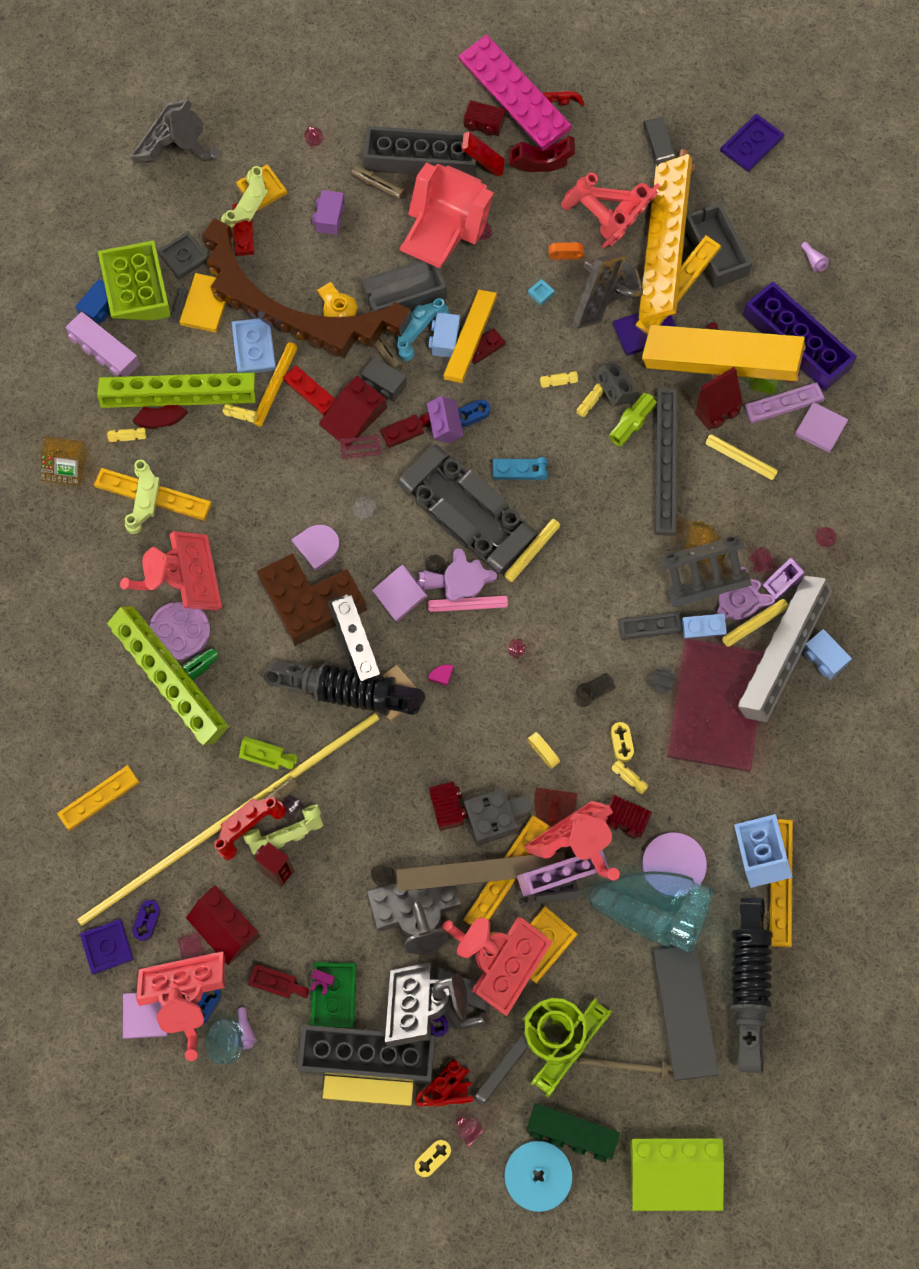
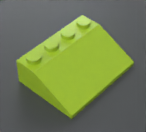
[98,240,171,321]
[630,1139,724,1211]

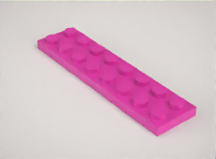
[458,34,572,151]

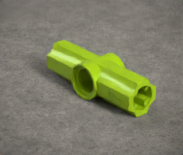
[609,393,657,447]

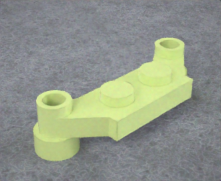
[220,166,268,229]
[125,460,160,534]
[243,805,323,854]

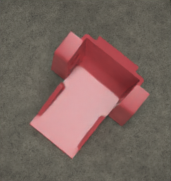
[400,163,494,268]

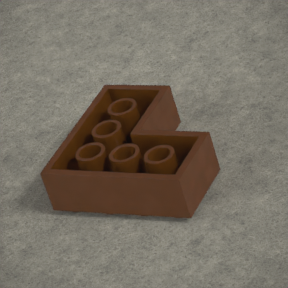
[257,553,367,646]

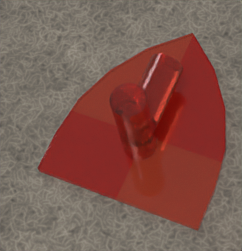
[535,787,578,828]

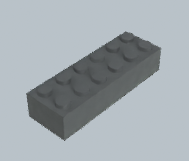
[364,126,478,177]
[297,1025,435,1084]

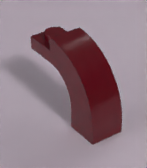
[509,135,575,172]

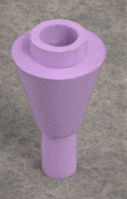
[801,242,829,272]
[235,1007,257,1050]

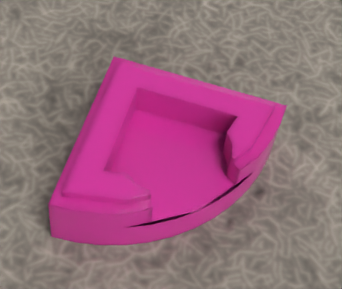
[428,665,454,686]

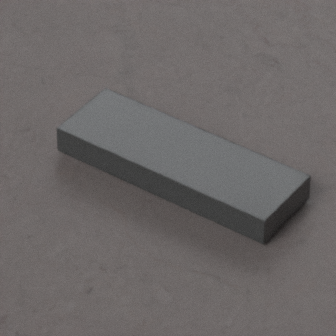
[619,612,683,640]

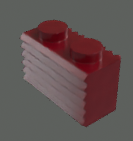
[464,100,506,136]
[429,781,467,831]
[606,795,652,839]

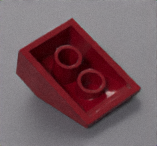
[695,367,743,431]
[319,376,387,448]

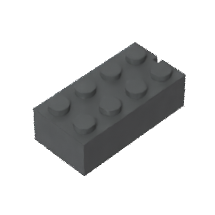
[685,203,752,288]
[362,260,447,312]

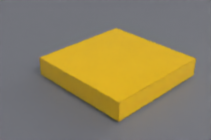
[236,164,287,211]

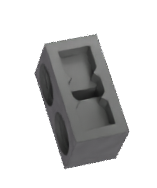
[595,361,640,407]

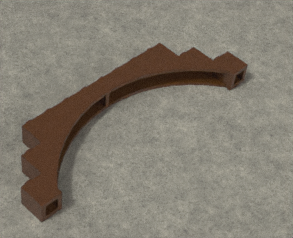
[202,218,412,358]

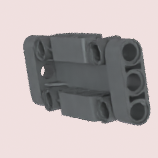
[397,444,539,574]

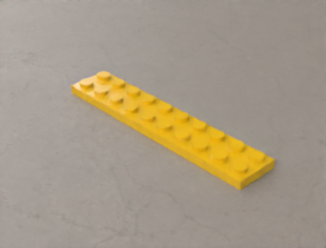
[639,154,692,323]

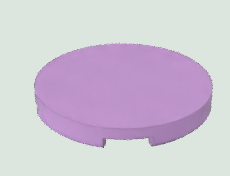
[150,602,210,660]
[642,833,707,897]

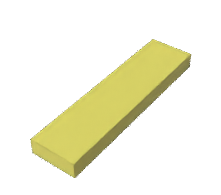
[323,1076,413,1106]

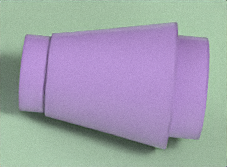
[417,570,446,590]

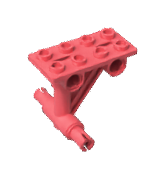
[561,172,660,249]

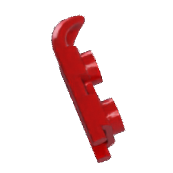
[542,91,584,106]
[423,1059,470,1105]
[416,1081,473,1107]

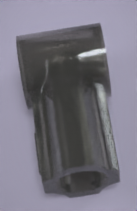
[574,673,616,707]

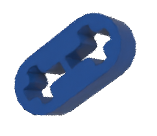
[458,400,490,427]
[197,989,222,1024]

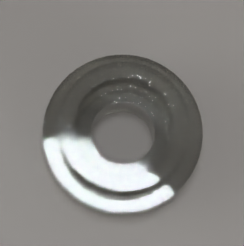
[425,555,445,574]

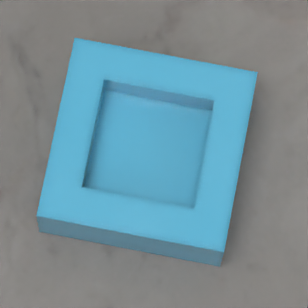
[528,279,555,305]

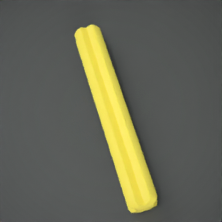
[706,434,778,480]
[504,519,560,582]
[722,599,789,647]

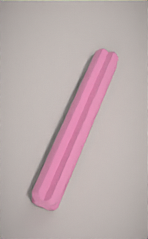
[428,596,508,612]

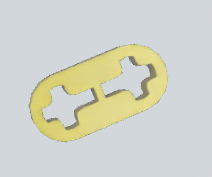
[611,722,634,762]
[527,732,560,769]
[415,1140,451,1178]

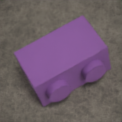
[312,190,345,235]
[427,396,464,444]

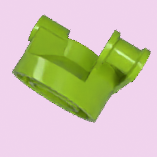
[522,998,613,1098]

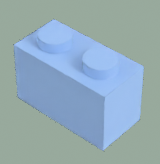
[429,313,460,357]
[682,614,727,639]
[803,629,852,680]

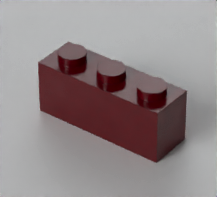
[255,842,294,888]

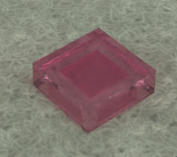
[178,933,205,960]

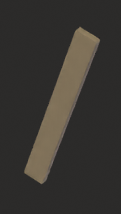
[395,852,565,892]

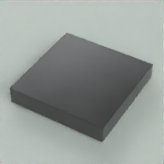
[157,231,209,280]

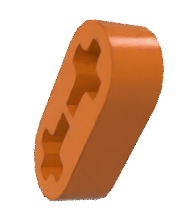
[548,242,584,260]

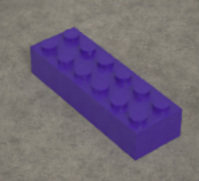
[743,281,857,391]

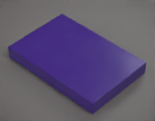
[720,114,785,172]
[613,313,677,356]

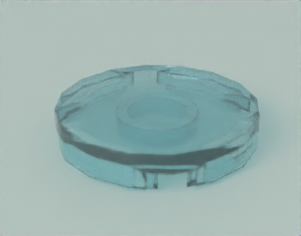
[206,1020,243,1065]

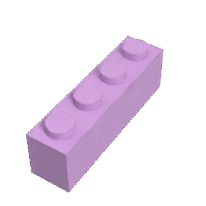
[66,312,140,377]
[517,849,609,896]

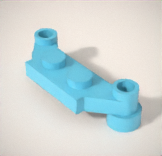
[397,298,450,361]

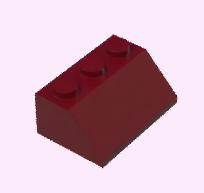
[186,885,260,965]

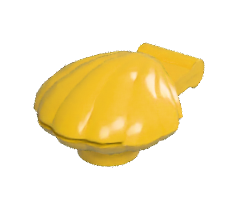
[316,282,358,317]

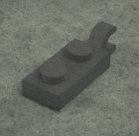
[519,880,579,907]

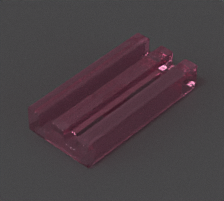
[340,435,381,459]

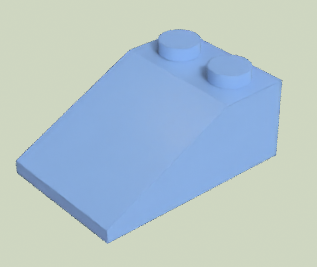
[734,814,793,888]

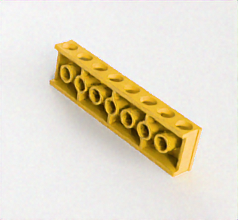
[642,325,806,381]

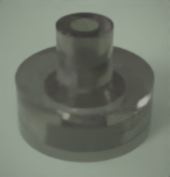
[371,864,394,887]

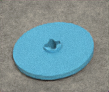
[505,1141,572,1212]

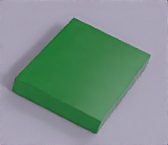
[310,962,357,1029]

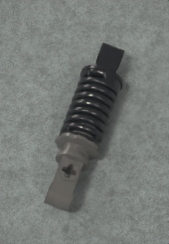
[263,660,426,716]
[730,898,773,1073]

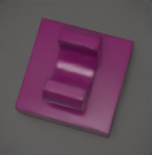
[311,969,336,996]

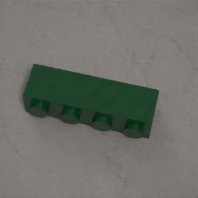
[526,1103,620,1163]

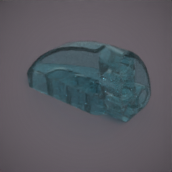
[589,871,714,953]

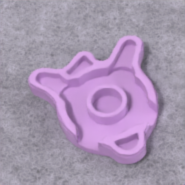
[443,549,497,602]
[717,567,775,620]

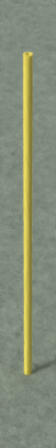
[77,713,379,926]

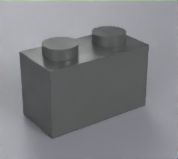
[361,357,407,402]

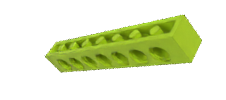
[97,373,257,408]
[107,606,229,746]

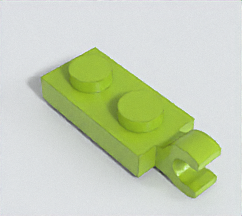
[239,736,298,770]

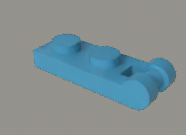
[493,457,548,480]

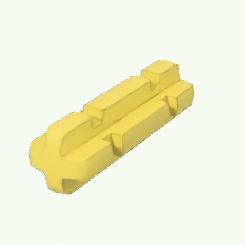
[540,371,578,388]
[576,384,604,417]
[222,404,258,422]
[107,428,146,442]
[612,760,648,794]

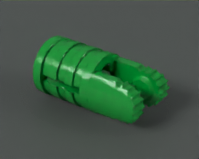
[182,649,218,680]

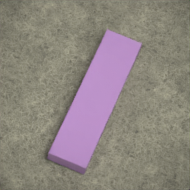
[744,382,825,424]

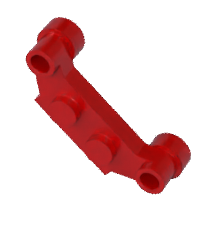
[214,797,286,860]

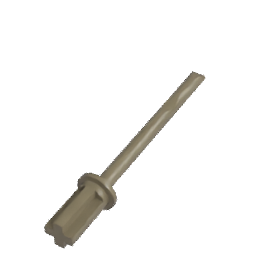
[578,1057,674,1080]

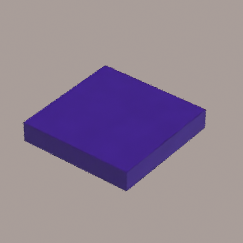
[80,919,134,975]

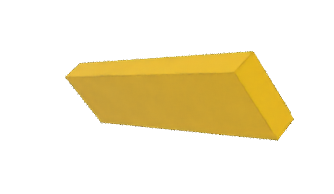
[57,765,140,831]

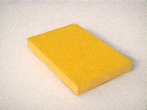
[179,273,227,333]
[530,906,578,984]

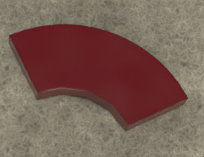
[133,405,188,429]

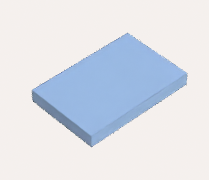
[231,318,276,373]

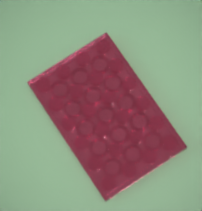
[667,639,764,772]

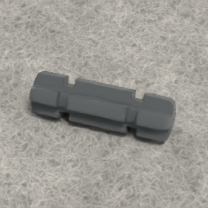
[170,287,189,323]

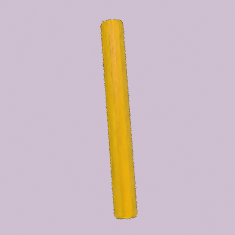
[252,342,297,427]

